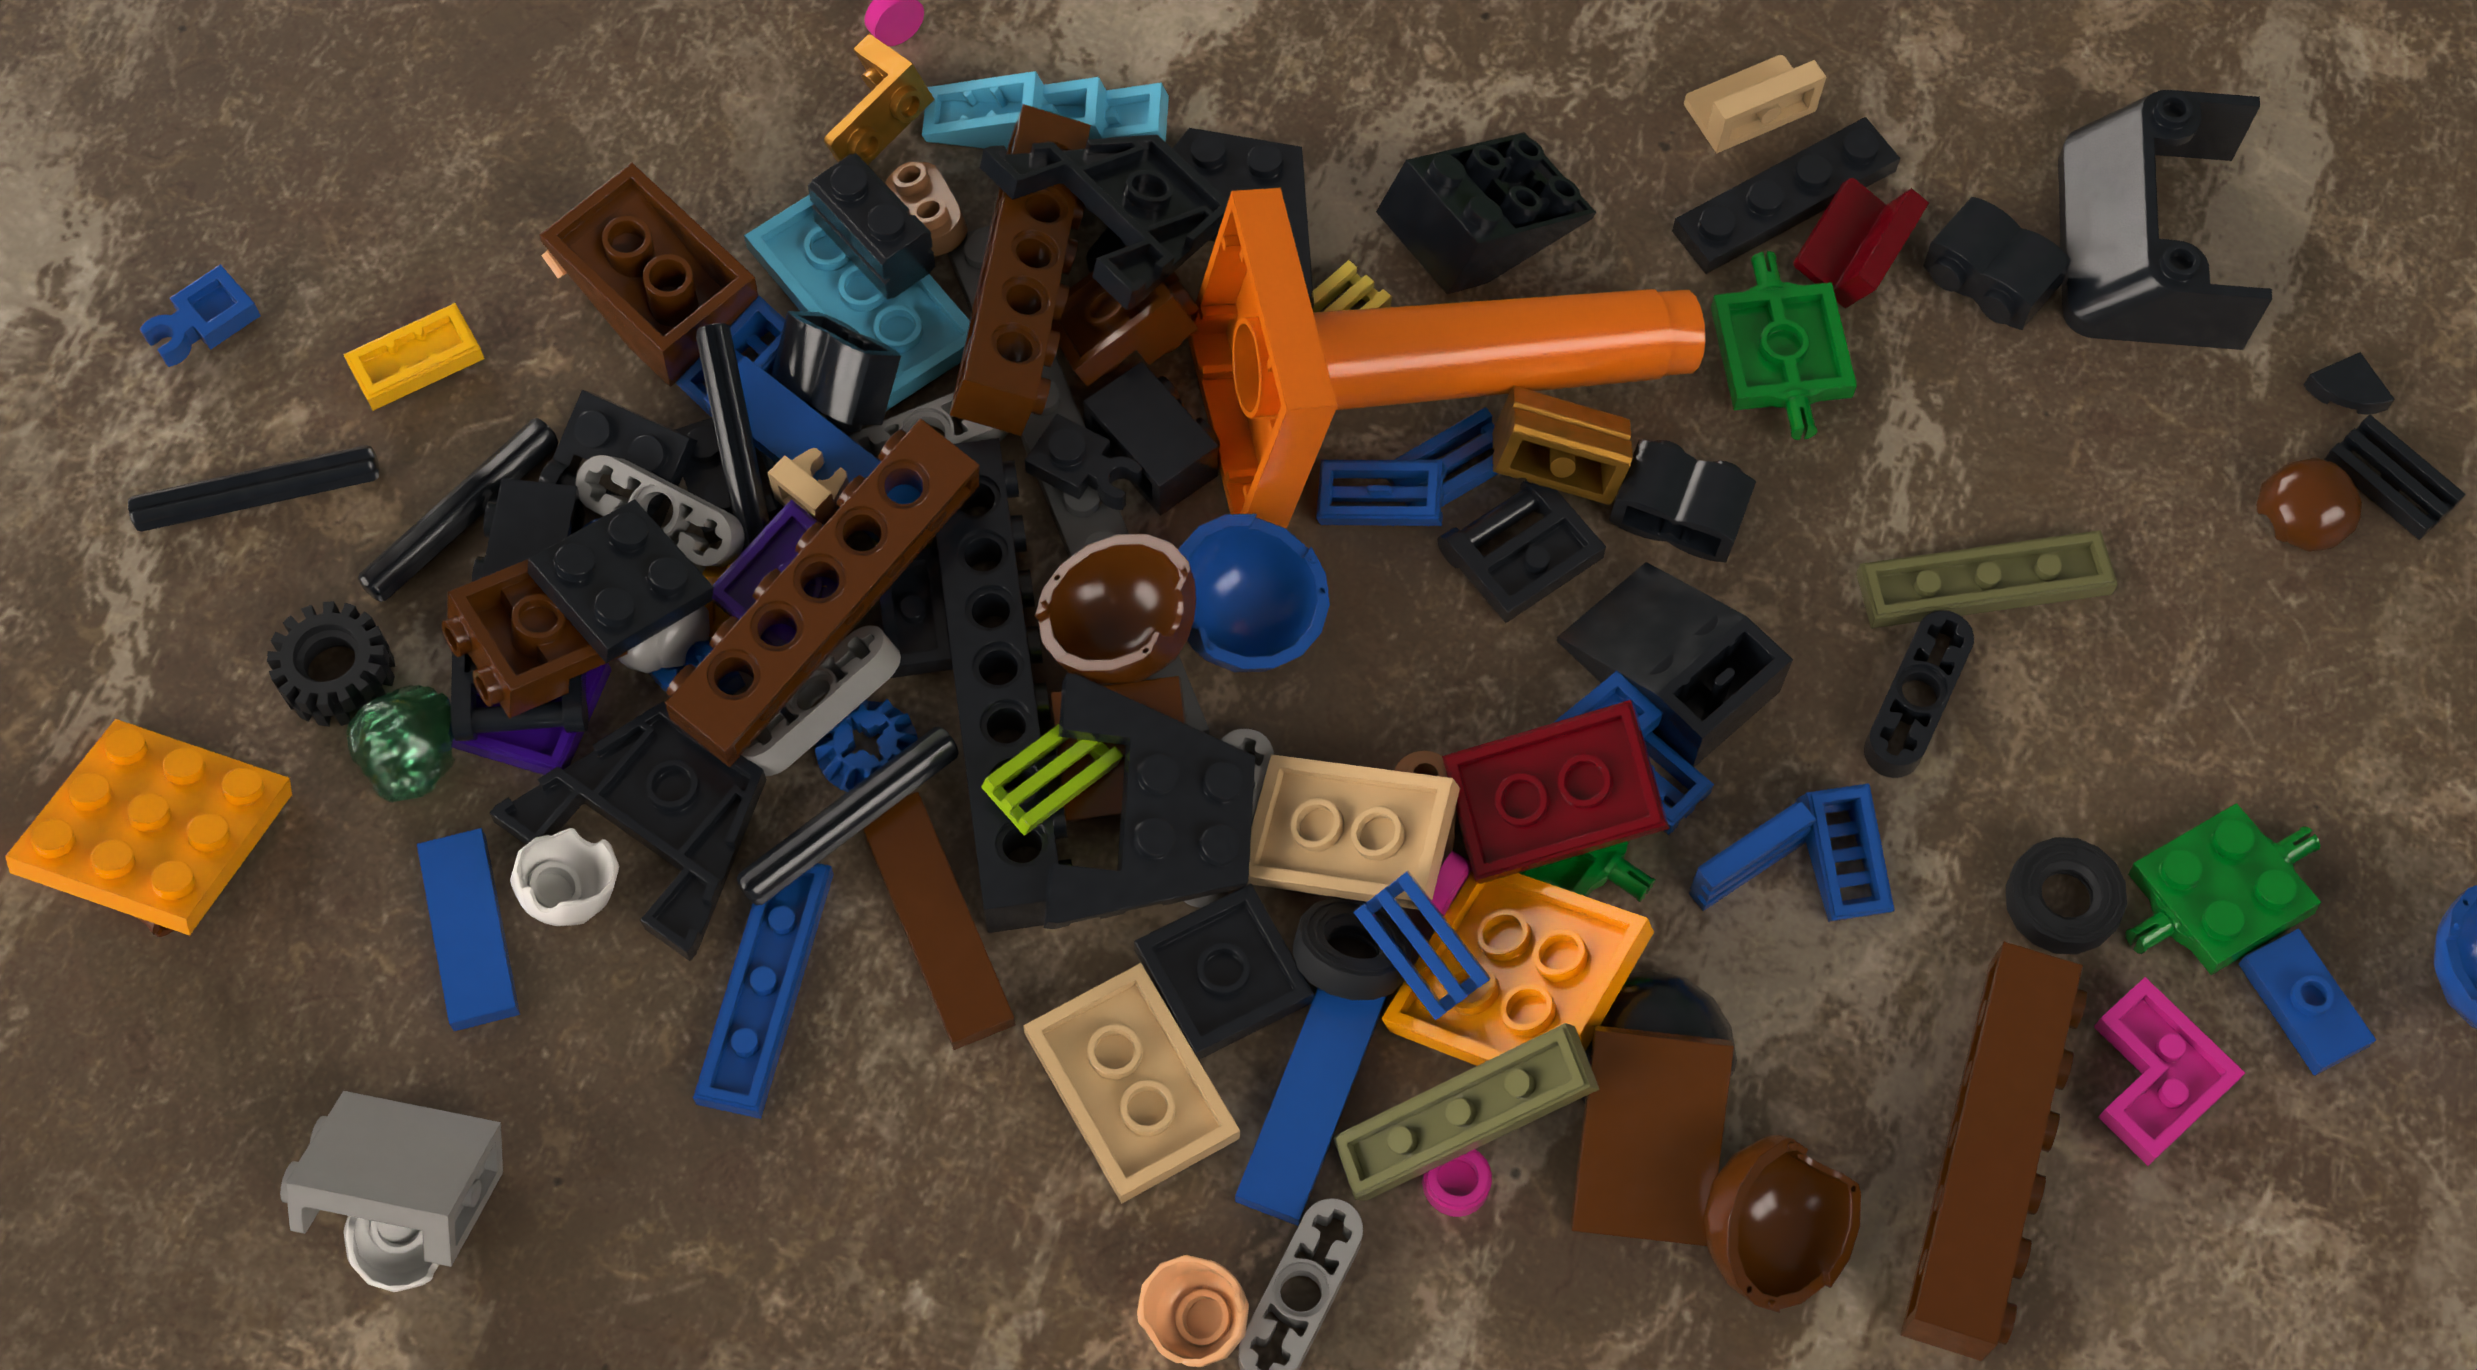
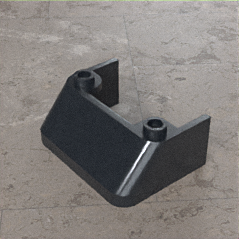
[2058,90,2272,350]

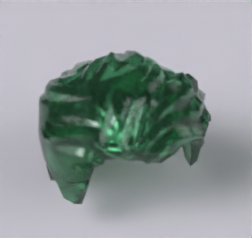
[346,685,456,802]

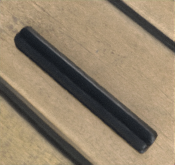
[696,323,770,553]
[358,418,558,602]
[128,445,379,532]
[737,726,959,906]

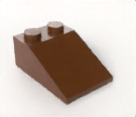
[539,163,758,387]

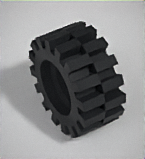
[267,601,395,727]

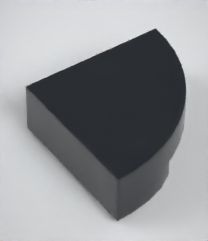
[2304,352,2395,415]

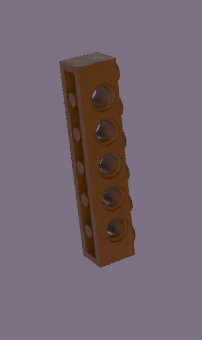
[950,104,1091,436]
[665,418,980,768]

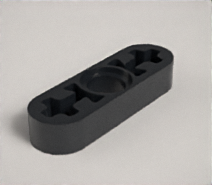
[1864,611,1974,778]

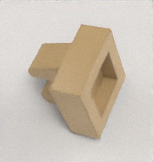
[768,448,849,525]

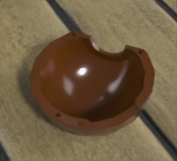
[1035,534,1196,683]
[1704,1135,1861,1313]

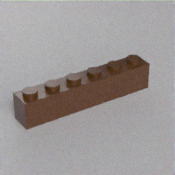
[1901,941,2087,1361]

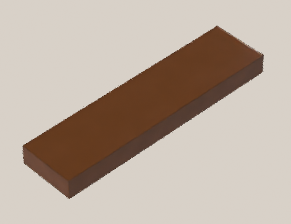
[862,792,1016,1050]

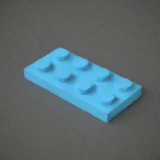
[744,195,970,411]

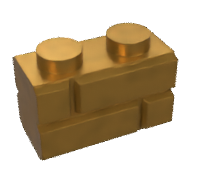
[1493,386,1633,505]

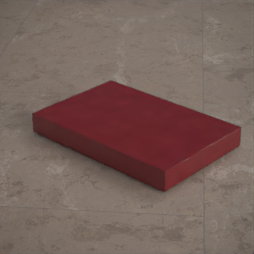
[1442,700,1669,884]

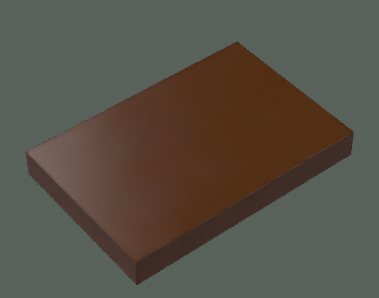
[1571,1025,1734,1246]

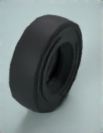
[2006,837,2127,955]
[1293,897,1413,1000]

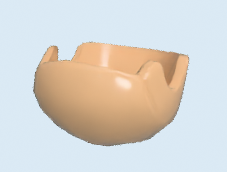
[1137,1255,1249,1367]

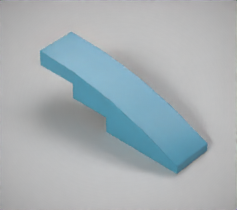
[922,71,1169,150]

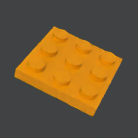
[5,719,292,936]
[1381,871,1654,1066]

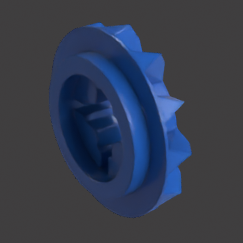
[815,699,918,792]

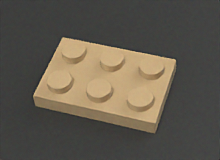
[1247,754,1460,910]
[1023,963,1240,1204]

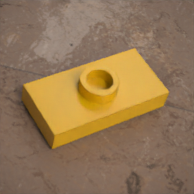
[343,303,485,411]

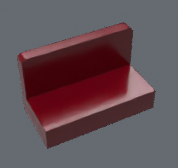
[1793,178,1929,309]

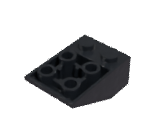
[1376,132,1596,295]
[1557,562,1793,767]

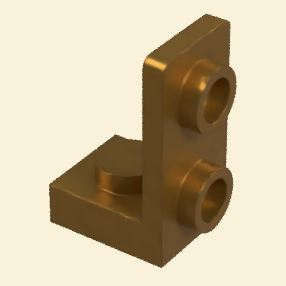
[824,33,935,165]

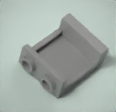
[280,1091,503,1267]

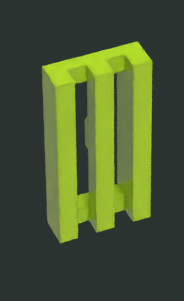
[981,724,1123,836]

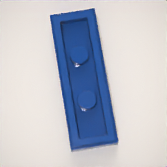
[417,828,520,1031]

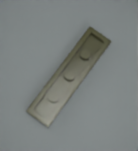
[1856,530,2118,629]
[1333,1023,1599,1201]

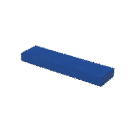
[703,356,921,543]
[693,863,834,1119]
[1235,988,1388,1226]

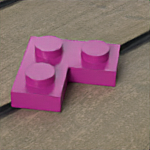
[2094,977,2245,1166]

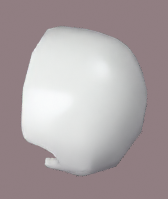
[510,828,620,926]
[344,1216,439,1292]

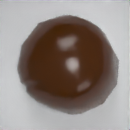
[2256,457,2362,552]

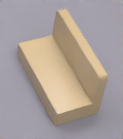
[1684,55,1826,154]

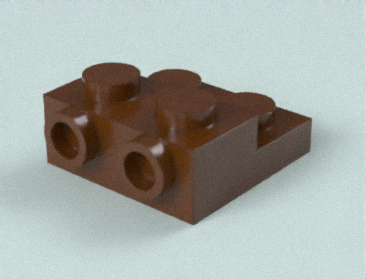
[1051,246,1200,386]
[442,559,628,719]

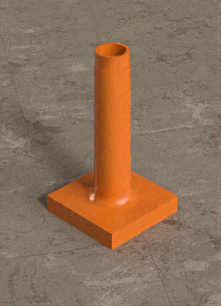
[1188,188,1706,529]

